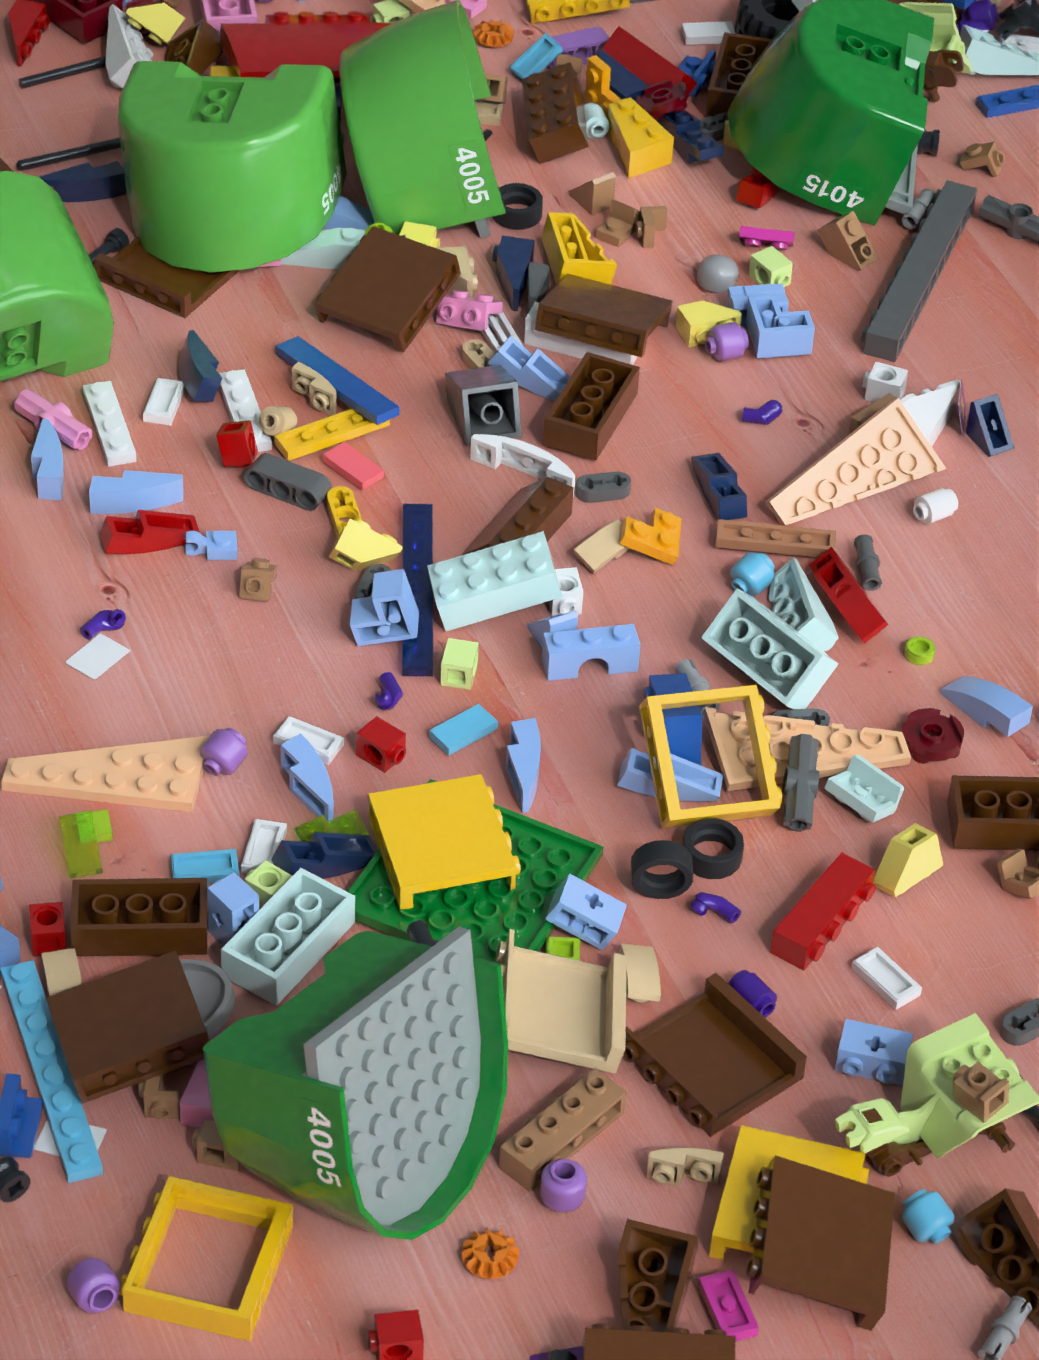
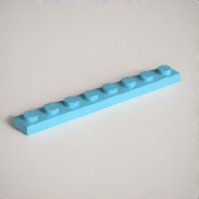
[0,960,103,1183]

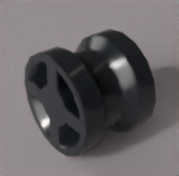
[917,129,940,156]
[0,1156,31,1203]

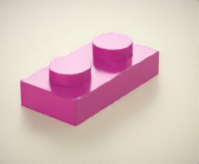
[739,226,795,250]
[698,1269,759,1341]

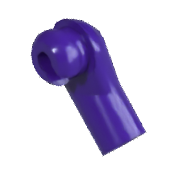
[742,400,782,425]
[80,609,126,640]
[375,672,403,710]
[690,892,741,923]

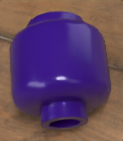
[962,0,999,31]

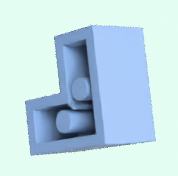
[746,295,815,358]
[350,569,419,646]

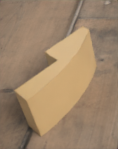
[292,362,336,416]
[574,519,630,574]
[618,943,661,1003]
[41,948,82,996]
[646,1147,724,1187]

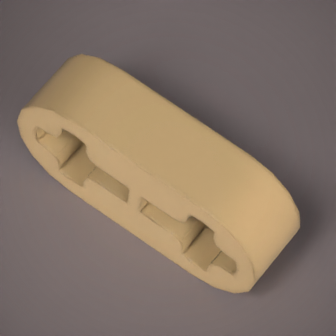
[462,339,495,369]

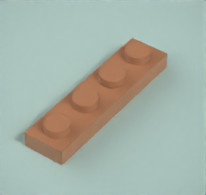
[715,519,836,558]

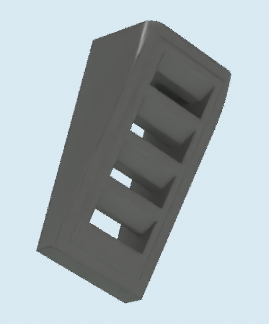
[527,262,550,313]

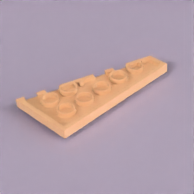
[765,398,946,526]
[704,707,911,791]
[1,735,210,812]

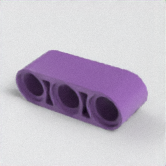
[549,27,610,69]

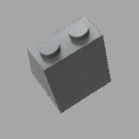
[445,365,522,445]

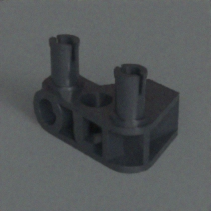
[996,0,1039,40]

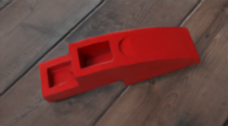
[809,547,889,643]

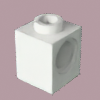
[862,362,908,402]
[548,567,583,616]

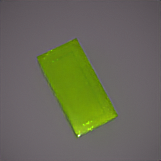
[59,811,103,879]

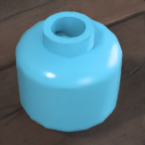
[730,552,775,596]
[901,1189,955,1244]

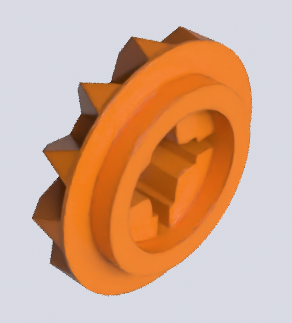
[474,19,514,47]
[461,1227,519,1279]

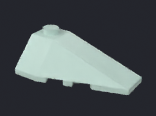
[960,25,1039,75]
[281,228,365,270]
[769,557,839,652]

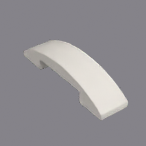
[470,434,575,498]

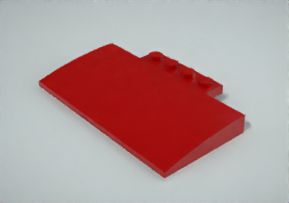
[220,11,394,78]

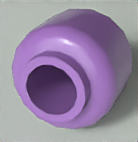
[705,322,749,361]
[200,728,247,776]
[540,1159,587,1212]
[67,1258,121,1313]

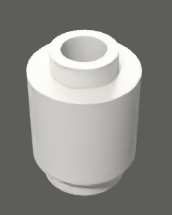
[913,488,958,525]

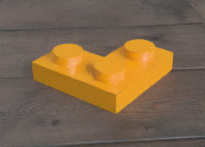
[584,55,621,119]
[619,508,682,565]

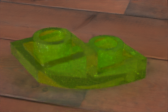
[294,809,369,842]

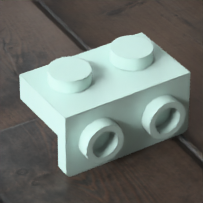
[824,754,904,823]

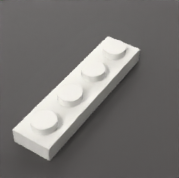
[219,369,272,452]
[83,381,137,467]

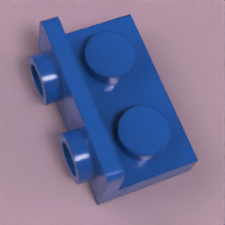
[678,50,716,98]
[0,1073,43,1158]

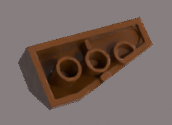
[164,19,223,75]
[950,1188,1039,1327]
[618,1219,698,1332]

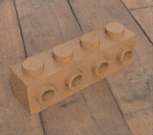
[499,1068,626,1192]

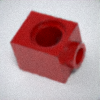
[216,420,258,468]
[356,716,406,773]
[29,902,66,957]
[368,1309,424,1360]

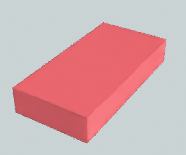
[323,442,384,491]

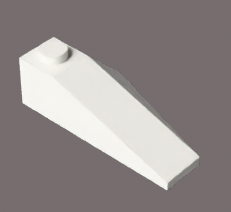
[106,4,154,88]
[900,379,961,447]

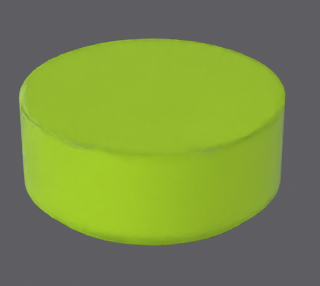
[904,636,935,665]

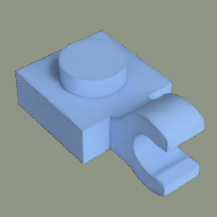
[185,530,238,560]

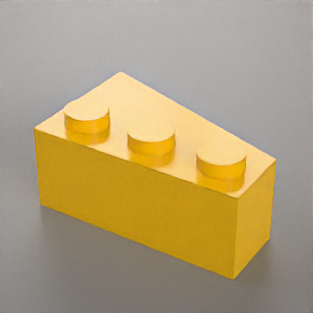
[608,97,674,178]
[541,212,617,285]

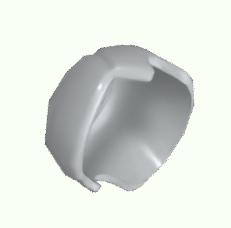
[696,254,739,293]

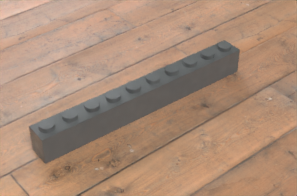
[861,180,977,362]

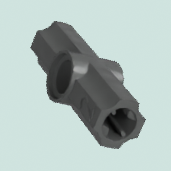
[979,195,1039,243]
[782,734,819,832]

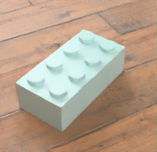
[427,531,563,631]
[701,588,839,709]
[221,868,355,1006]

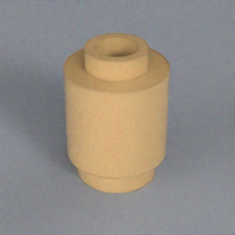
[259,406,297,436]

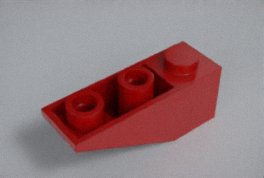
[8,0,50,67]

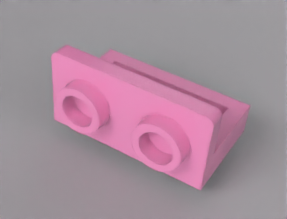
[436,290,503,331]

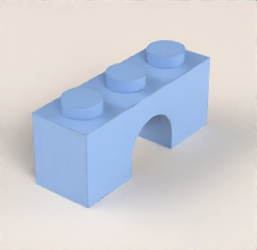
[542,624,640,681]

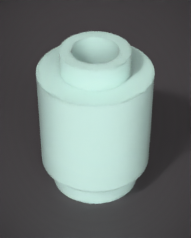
[584,103,610,139]

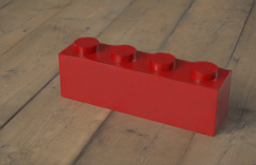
[601,26,697,94]
[770,852,876,971]

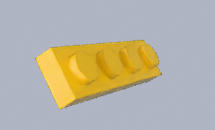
[274,409,390,461]

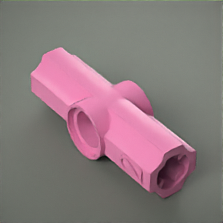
[14,389,92,451]

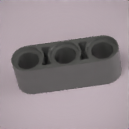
[244,453,332,511]

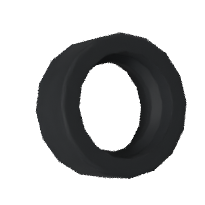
[493,183,543,230]
[682,818,744,879]
[631,840,693,899]

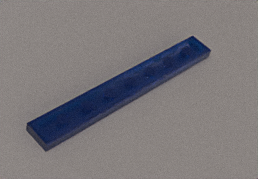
[402,504,433,676]

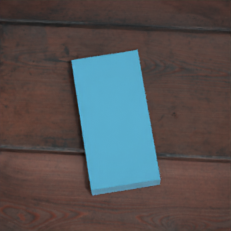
[509,33,563,81]
[429,704,498,756]
[171,849,239,883]

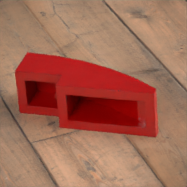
[736,167,781,208]
[100,510,200,554]

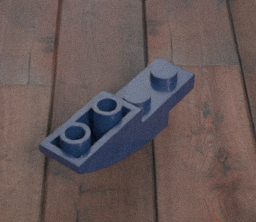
[657,110,724,163]

